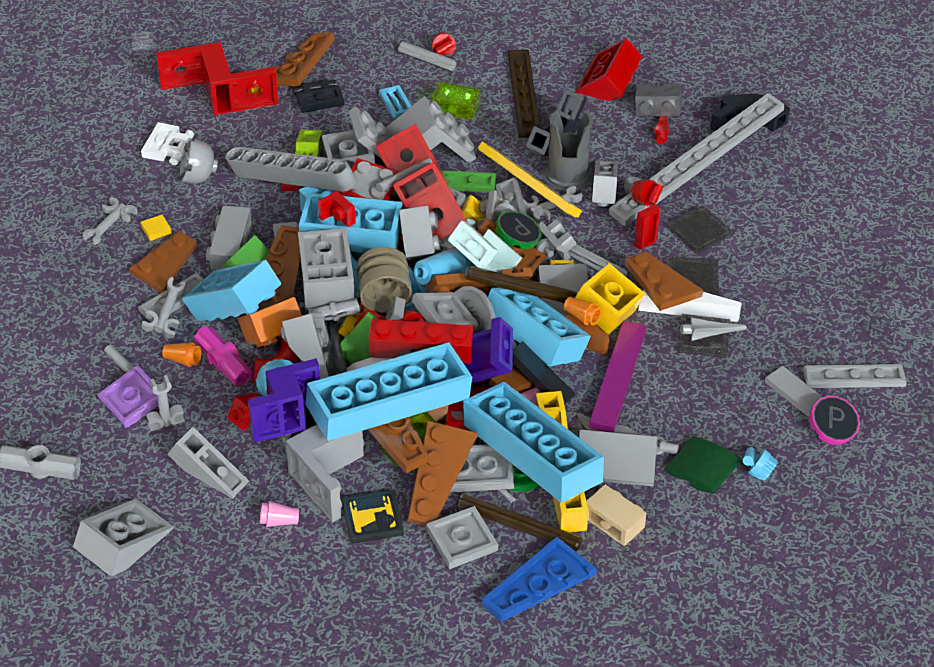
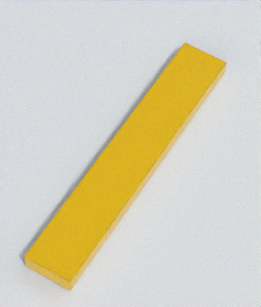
[478,142,582,218]

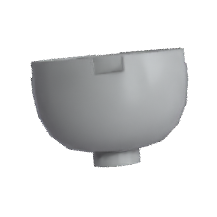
[180,138,218,184]

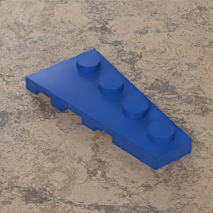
[481,537,597,622]

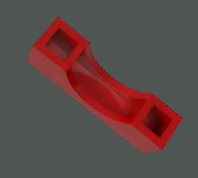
[369,319,473,364]

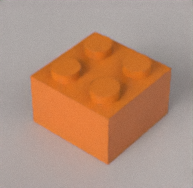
[237,297,302,348]

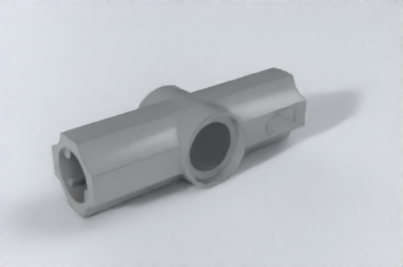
[0,445,81,480]

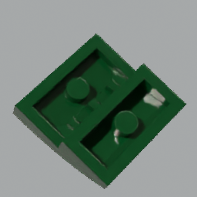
[666,436,741,494]

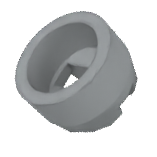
[624,177,641,194]

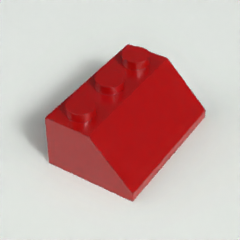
[575,38,642,101]

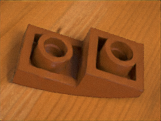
[564,313,609,355]
[489,368,535,394]

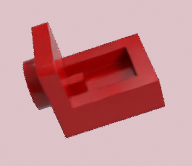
[227,393,262,431]

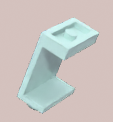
[448,221,522,273]

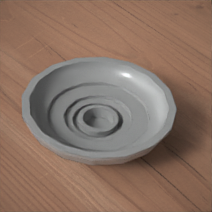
[454,286,495,334]

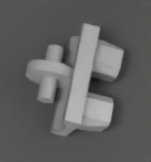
[477,190,515,228]
[536,219,577,260]

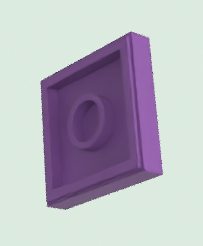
[97,365,159,428]

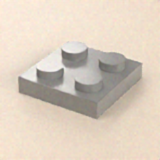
[411,292,478,331]
[426,506,498,569]

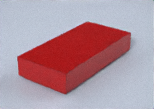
[634,204,660,250]

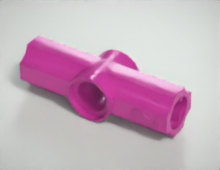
[194,326,253,386]

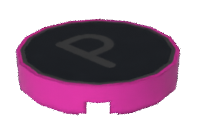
[809,396,860,445]

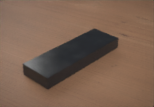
[512,341,576,405]

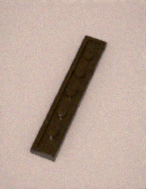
[508,50,540,138]

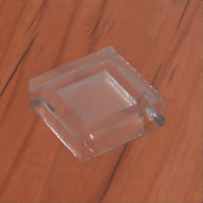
[132,32,154,51]

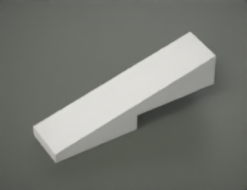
[639,290,742,322]

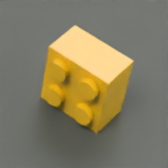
[575,263,646,335]

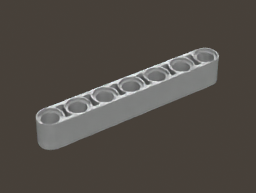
[225,147,357,192]

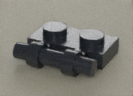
[293,79,344,113]

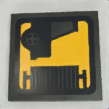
[342,490,404,544]

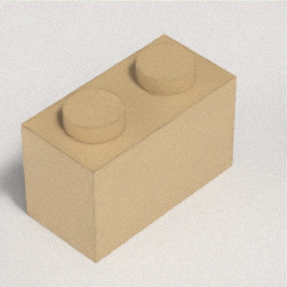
[586,484,646,546]

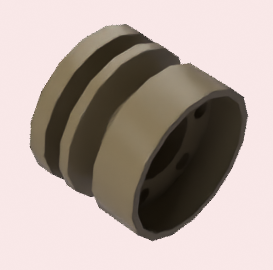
[357,247,412,313]

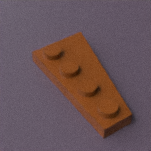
[407,421,479,526]

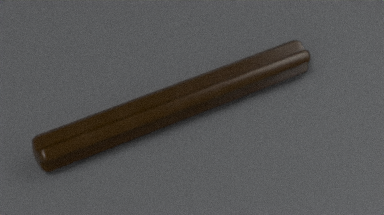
[465,266,577,303]
[458,493,582,551]

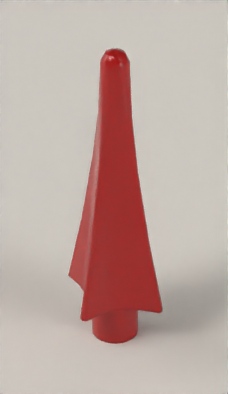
[654,116,670,145]

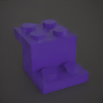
[248,358,320,443]

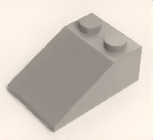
[281,312,337,379]
[73,499,174,576]

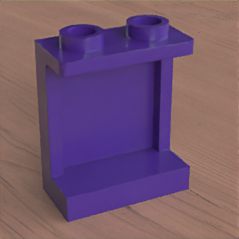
[463,317,513,384]

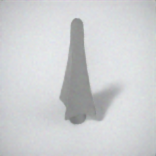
[680,317,746,341]

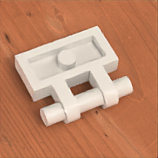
[141,122,194,165]

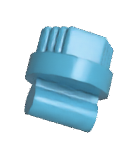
[743,447,778,480]

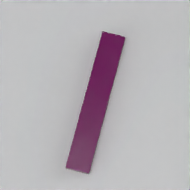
[589,321,647,433]

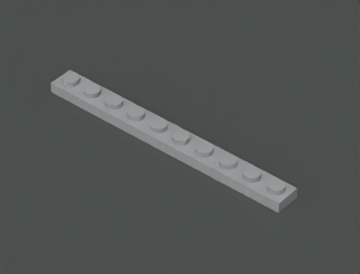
[609,93,784,227]

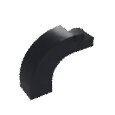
[525,89,587,156]
[710,94,790,132]

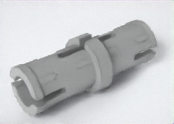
[308,298,360,321]

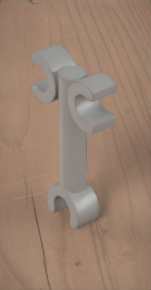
[523,186,583,224]
[83,197,137,245]
[141,277,186,338]
[146,375,185,431]

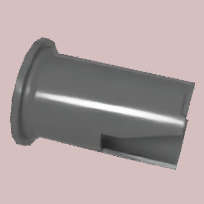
[542,110,594,191]

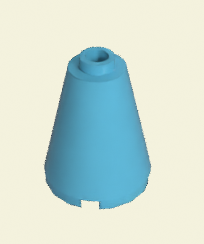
[414,247,477,285]

